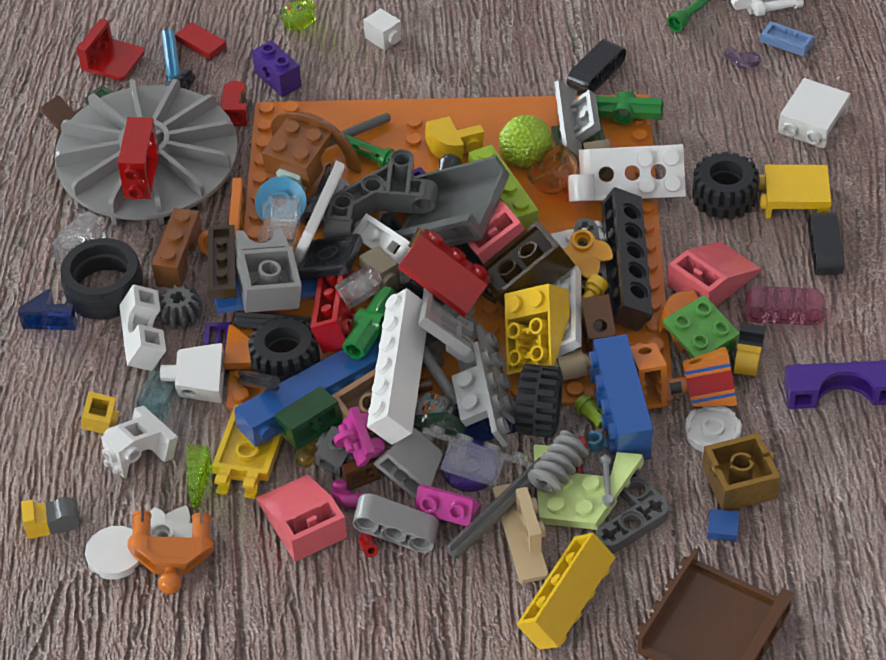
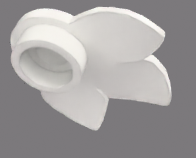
[150,506,192,538]

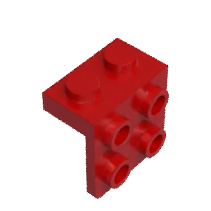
[77,19,145,81]

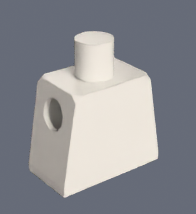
[160,343,225,403]

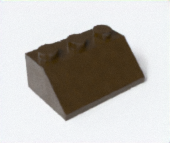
[482,220,575,308]

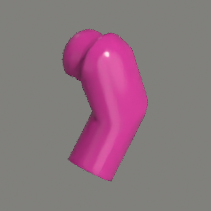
[331,480,369,508]

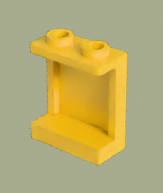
[759,164,831,219]

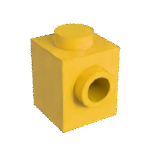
[81,391,120,434]

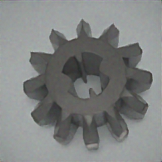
[158,284,203,329]

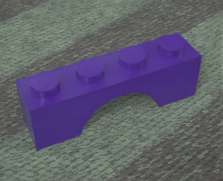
[784,360,886,409]

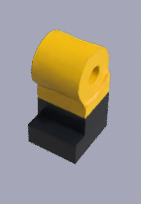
[734,323,766,377]

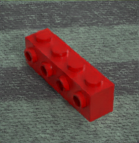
[310,269,359,353]

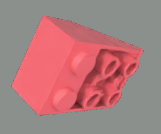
[466,199,525,264]
[667,241,761,307]
[256,474,347,562]

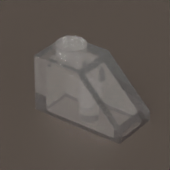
[334,263,384,309]

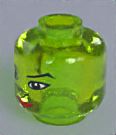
[280,0,316,32]

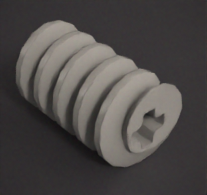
[528,430,589,493]

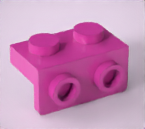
[415,484,482,526]

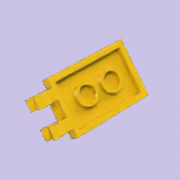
[212,404,284,499]

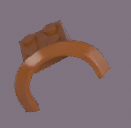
[262,112,362,188]

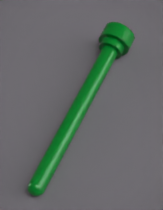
[667,0,711,32]

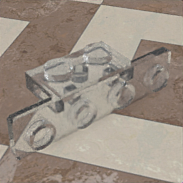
[421,424,533,487]

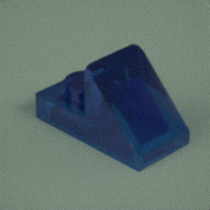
[18,289,77,330]

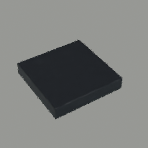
[298,234,363,281]

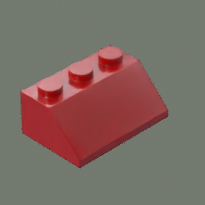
[398,228,491,318]

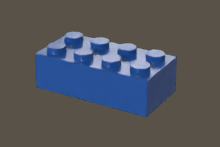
[588,334,653,460]

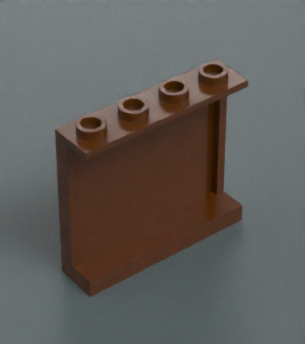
[635,548,794,660]

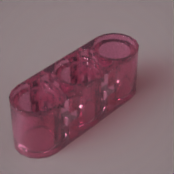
[745,286,825,325]

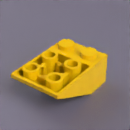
[504,284,570,375]

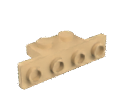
[493,483,548,584]

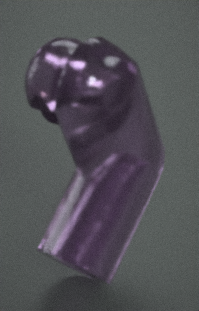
[724,47,761,69]

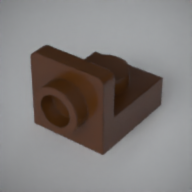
[341,456,380,491]

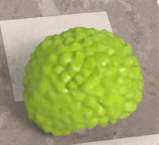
[499,115,553,168]

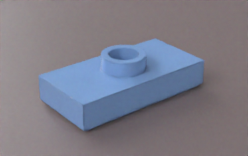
[759,21,815,57]

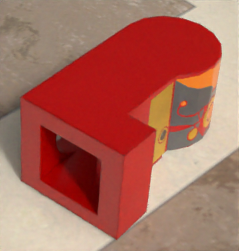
[221,81,248,126]

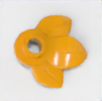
[563,229,613,279]

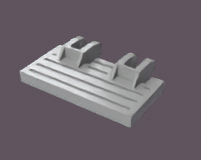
[418,288,478,364]

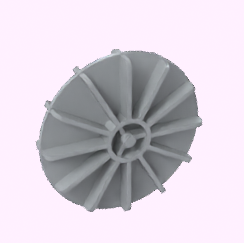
[55,79,238,226]

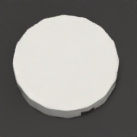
[685,406,742,452]
[85,526,141,579]

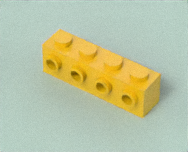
[516,533,616,650]

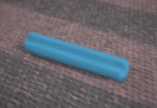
[162,29,180,83]

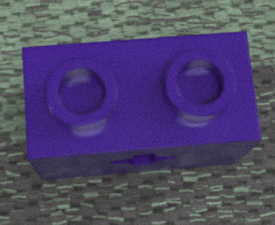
[252,40,302,97]

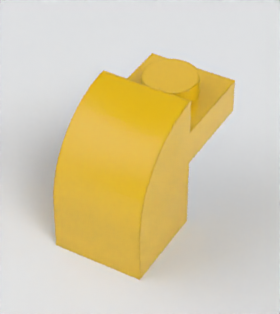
[425,116,484,162]

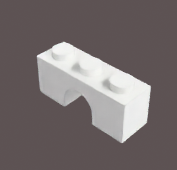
[119,284,166,371]

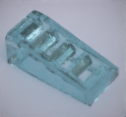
[137,369,176,421]

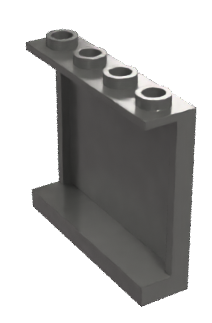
[393,155,510,254]

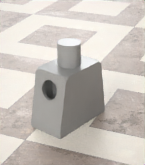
[373,427,442,499]

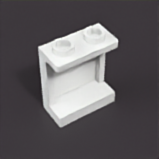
[778,78,851,148]

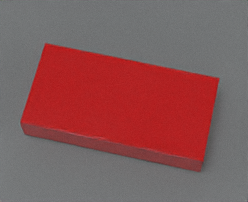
[175,22,227,60]

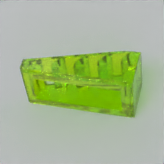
[186,444,212,509]

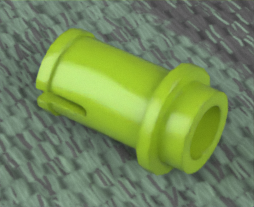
[574,394,603,429]

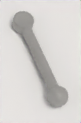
[600,455,615,507]

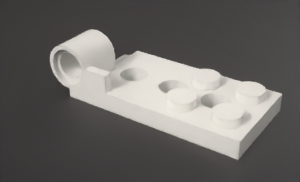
[568,144,686,202]

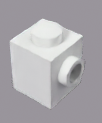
[363,8,402,51]

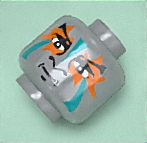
[415,391,455,432]

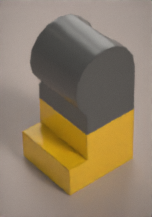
[21,497,79,539]

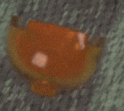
[527,144,579,195]

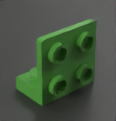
[662,295,740,360]

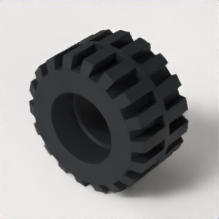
[692,152,759,220]
[248,317,321,384]
[515,364,563,438]

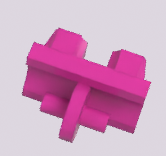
[333,407,385,467]

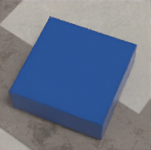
[707,509,739,542]

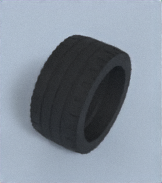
[60,238,143,320]

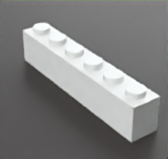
[367,288,426,445]

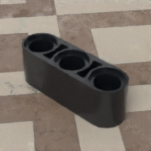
[566,39,627,94]
[808,212,844,275]

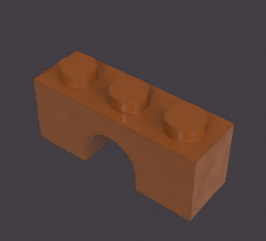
[152,208,202,288]

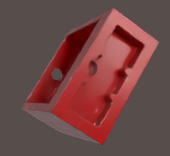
[117,117,160,199]

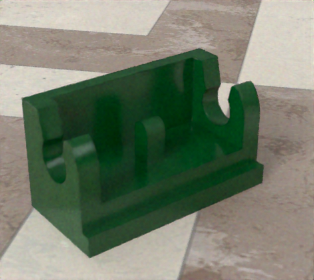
[274,386,343,450]

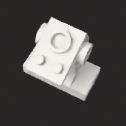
[101,406,178,479]

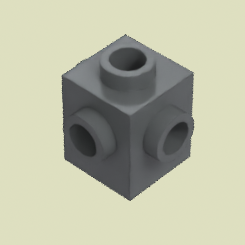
[315,426,354,477]

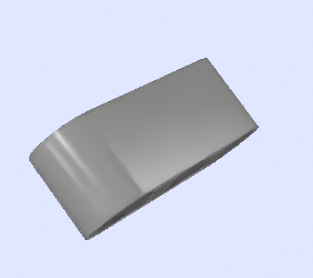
[353,494,439,553]

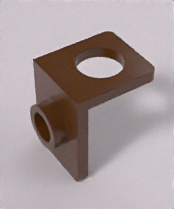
[41,95,83,133]

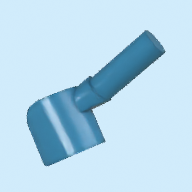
[587,430,608,452]

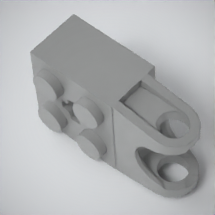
[235,228,302,313]

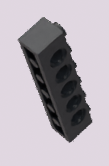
[601,187,654,331]

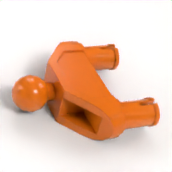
[127,510,214,595]

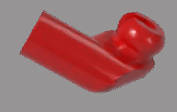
[358,532,379,558]

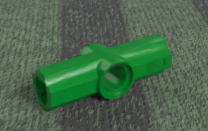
[596,91,664,125]
[342,286,398,360]

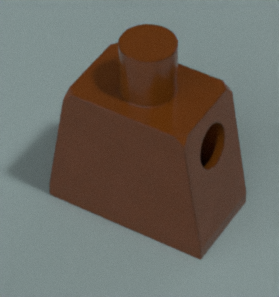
[581,294,616,357]

